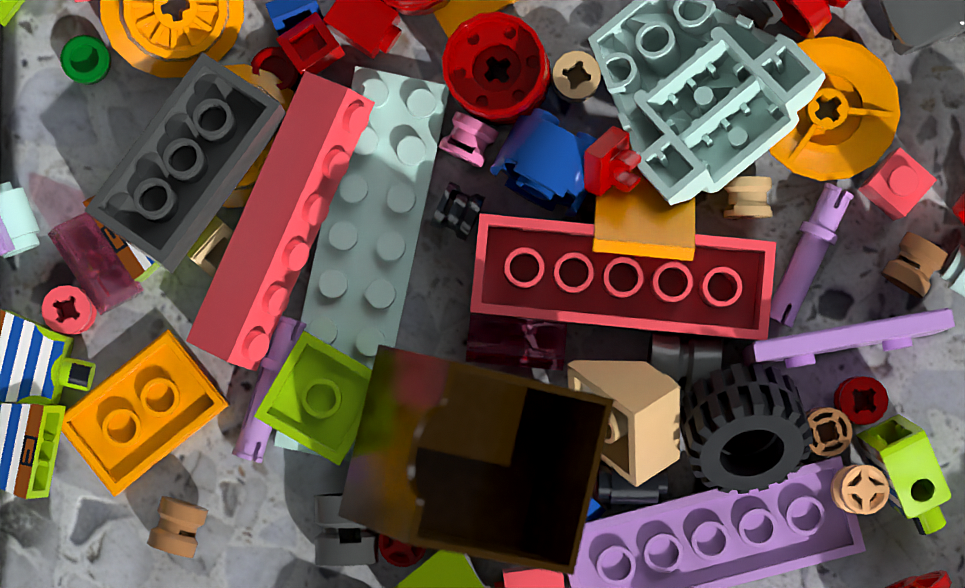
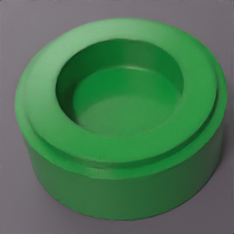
[60,35,112,85]

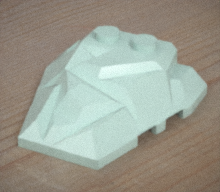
[588,0,826,205]

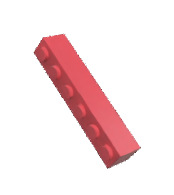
[186,71,375,371]

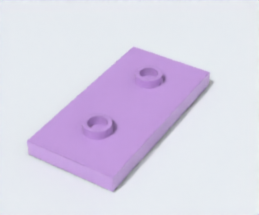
[742,308,955,369]

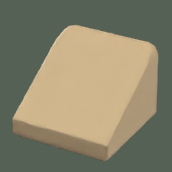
[187,215,234,278]

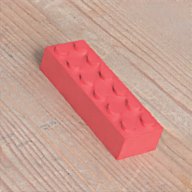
[470,213,776,341]

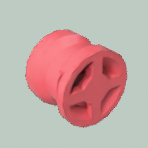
[42,285,97,335]

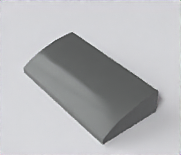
[84,52,286,274]

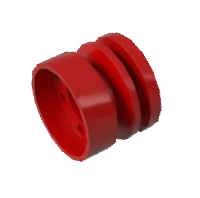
[442,12,552,126]

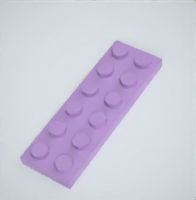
[567,455,866,588]

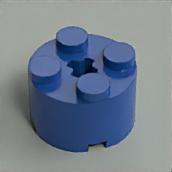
[490,108,597,217]

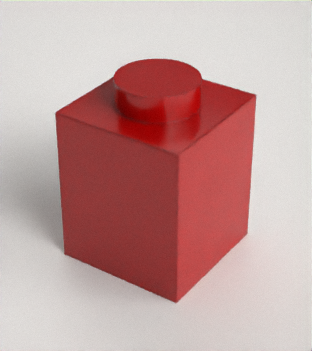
[323,0,402,60]

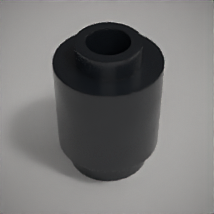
[597,460,668,504]

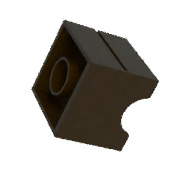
[338,344,614,575]

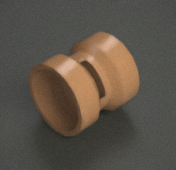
[881,232,949,299]
[805,407,853,457]
[147,496,209,558]

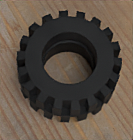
[680,363,813,494]

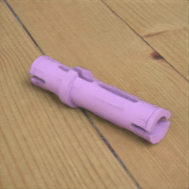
[770,183,854,328]
[232,315,306,463]

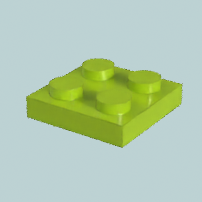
[254,330,372,466]

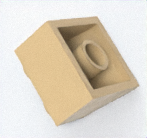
[567,360,680,487]

